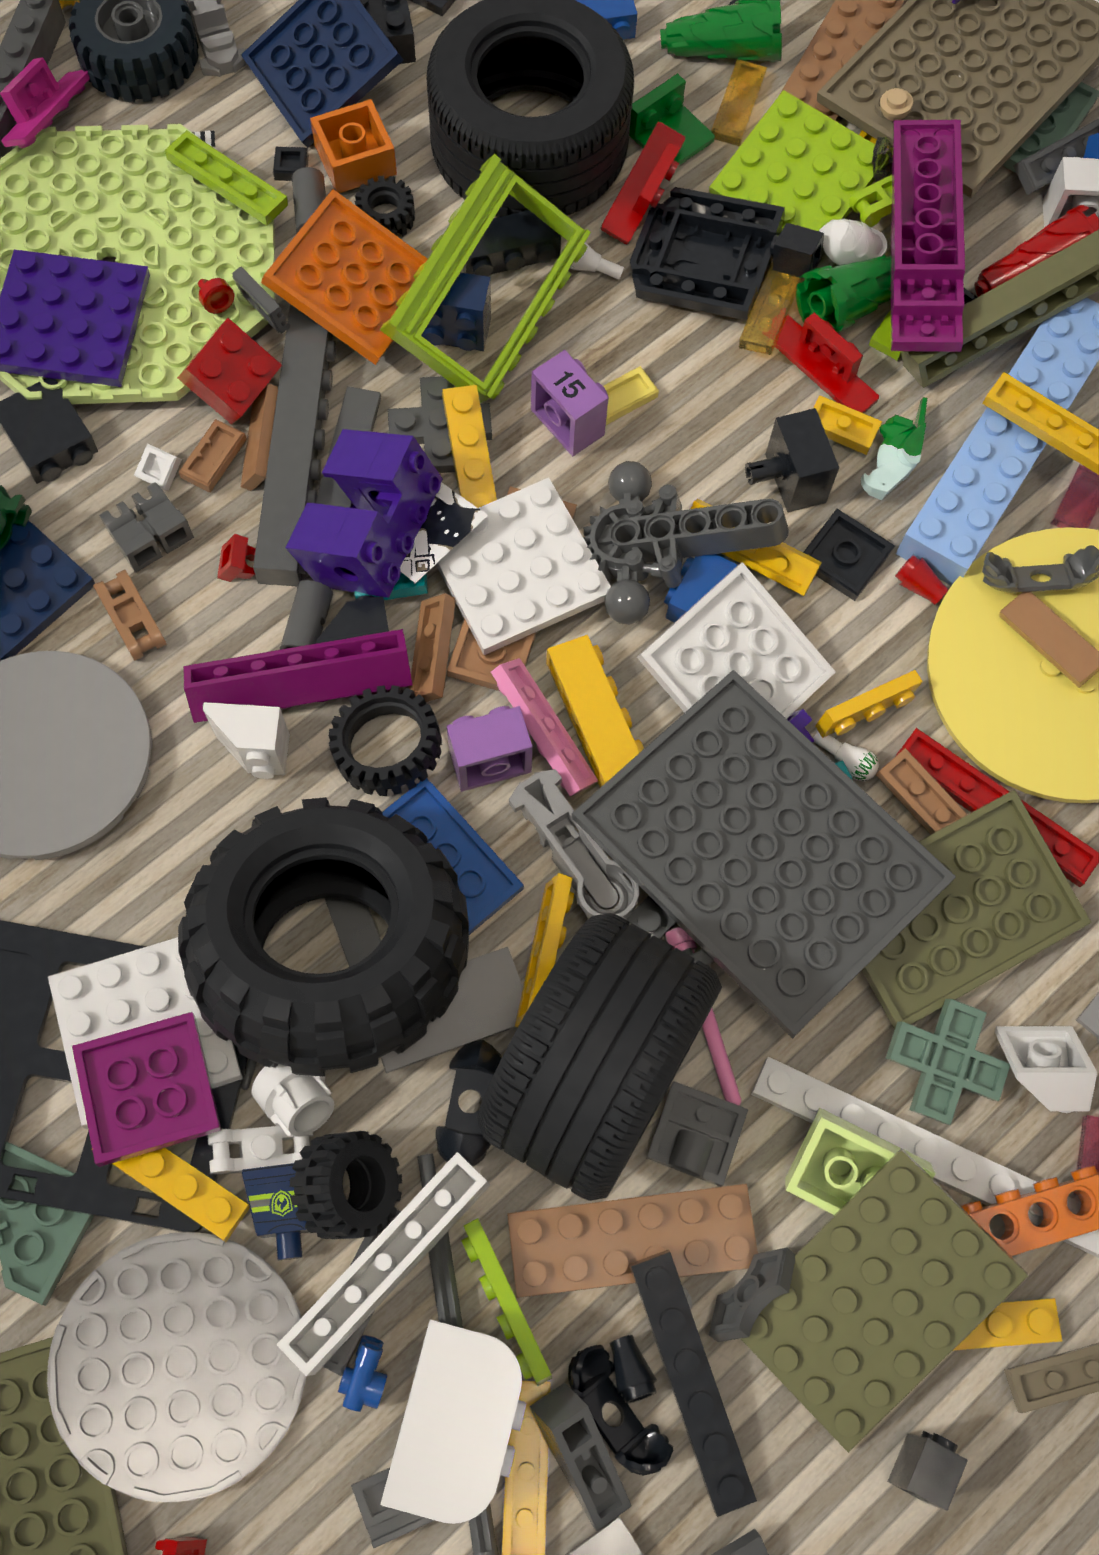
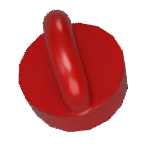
[198,278,235,314]

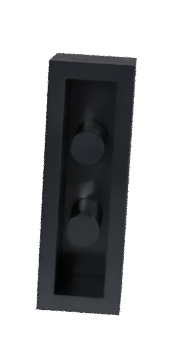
[463,210,561,276]

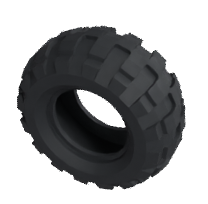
[178,797,469,1077]

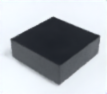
[273,146,309,181]

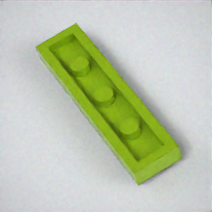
[165,130,288,226]
[461,1218,552,1386]

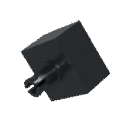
[745,408,839,513]

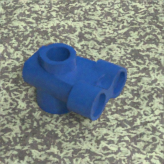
[338,1335,387,1412]

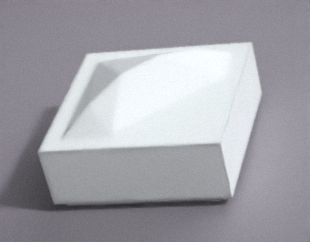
[134,444,182,491]

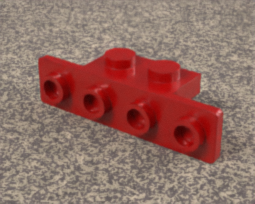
[600,122,685,245]
[762,312,879,413]

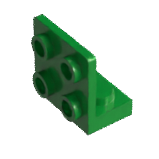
[629,73,715,166]

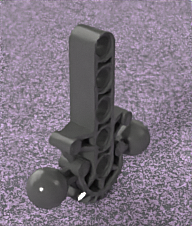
[583,461,789,625]

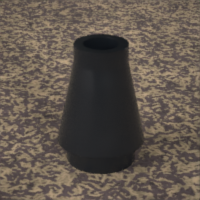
[610,1335,657,1404]

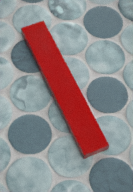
[895,728,1099,887]

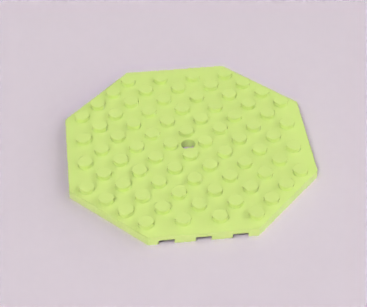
[0,124,275,404]

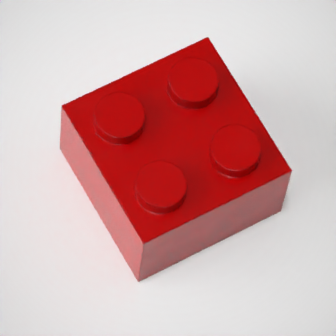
[177,318,282,424]

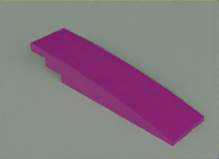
[891,120,965,352]

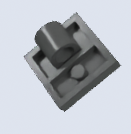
[646,1081,748,1187]

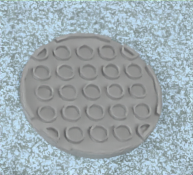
[0,651,153,860]
[47,1232,306,1503]

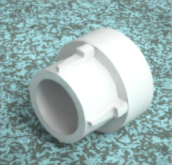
[252,1064,335,1137]

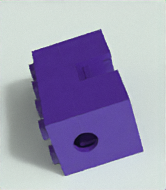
[285,429,443,598]

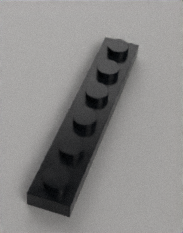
[629,1250,757,1517]

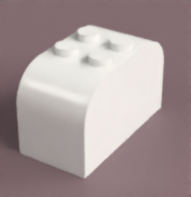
[380,1320,526,1524]

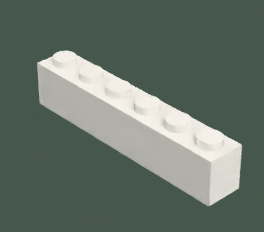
[276,1152,490,1376]

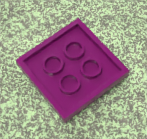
[72,1012,222,1167]

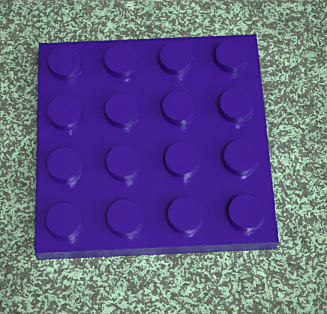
[0,249,150,387]

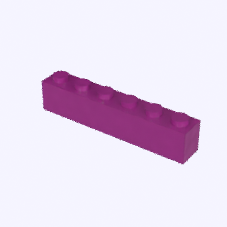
[183,629,413,723]

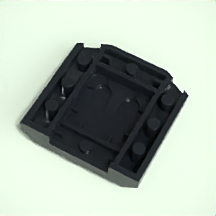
[630,187,785,320]

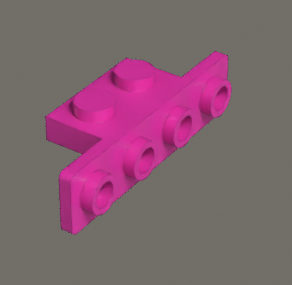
[0,57,90,148]

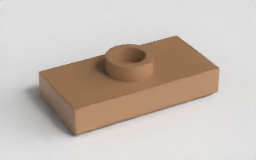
[179,419,247,493]

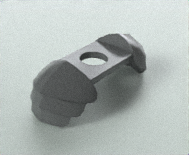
[982,545,1099,594]

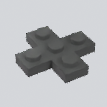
[388,376,492,473]

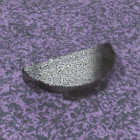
[872,137,893,182]

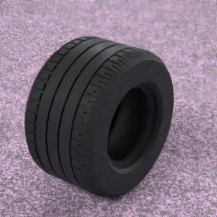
[426,0,634,217]
[477,913,722,1201]

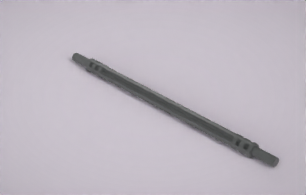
[417,1154,499,1555]

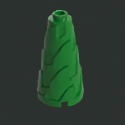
[660,0,782,62]
[796,255,891,333]

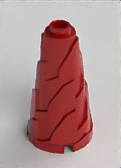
[974,205,1099,297]

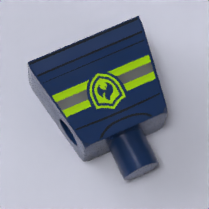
[242,1163,309,1260]

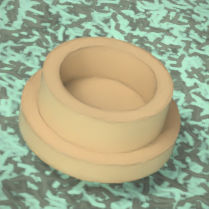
[880,88,913,121]

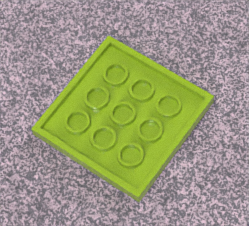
[709,90,890,231]

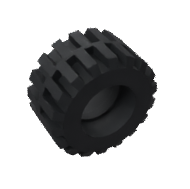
[289,1131,402,1239]

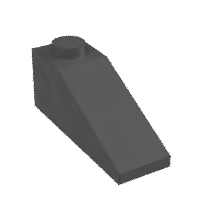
[530,1383,632,1531]

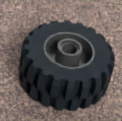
[69,0,199,103]

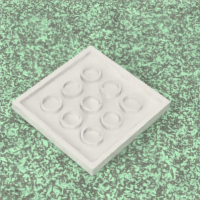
[436,478,611,655]
[637,562,836,719]
[48,937,243,1129]

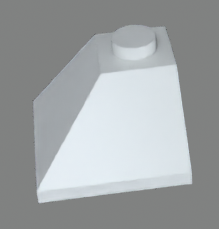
[995,1026,1097,1113]

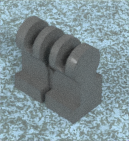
[99,482,194,573]

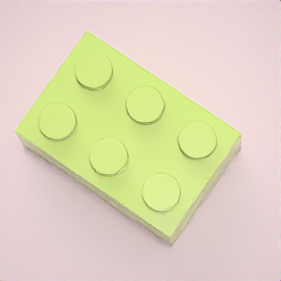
[785,1108,935,1215]

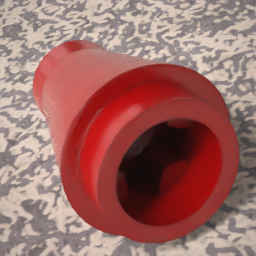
[895,554,949,605]

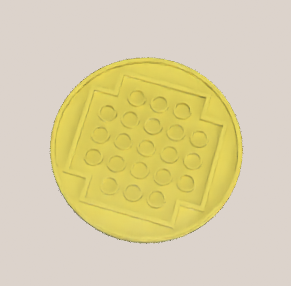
[927,527,1099,803]

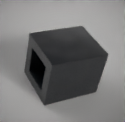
[770,223,824,279]

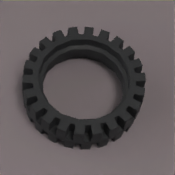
[328,685,442,796]

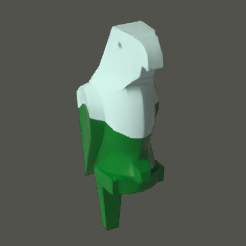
[861,397,928,500]

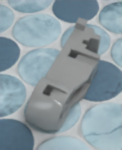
[185,0,247,77]
[509,769,639,919]

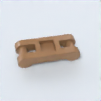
[93,569,167,661]

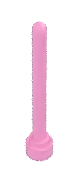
[665,927,741,1106]

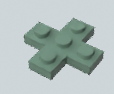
[885,999,1010,1125]

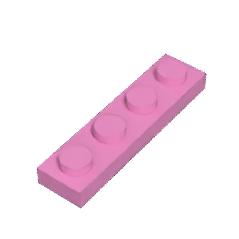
[491,658,598,797]

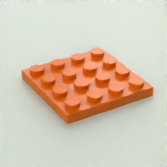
[261,189,427,365]

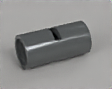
[292,167,326,234]
[280,580,333,650]

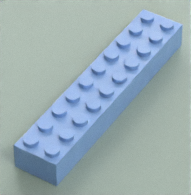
[896,297,1099,586]

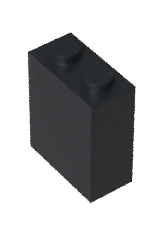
[0,378,98,484]

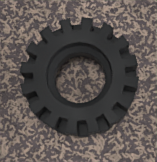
[355,176,415,237]

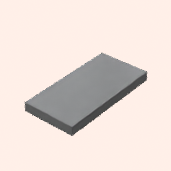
[380,947,523,1073]

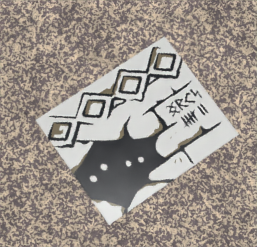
[400,482,488,583]

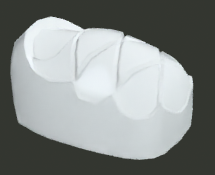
[819,219,887,265]

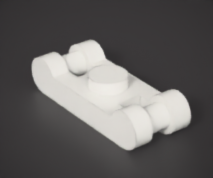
[208,1126,313,1174]

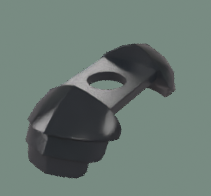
[436,1040,502,1166]
[568,1345,673,1476]

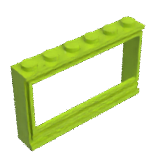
[380,154,591,403]

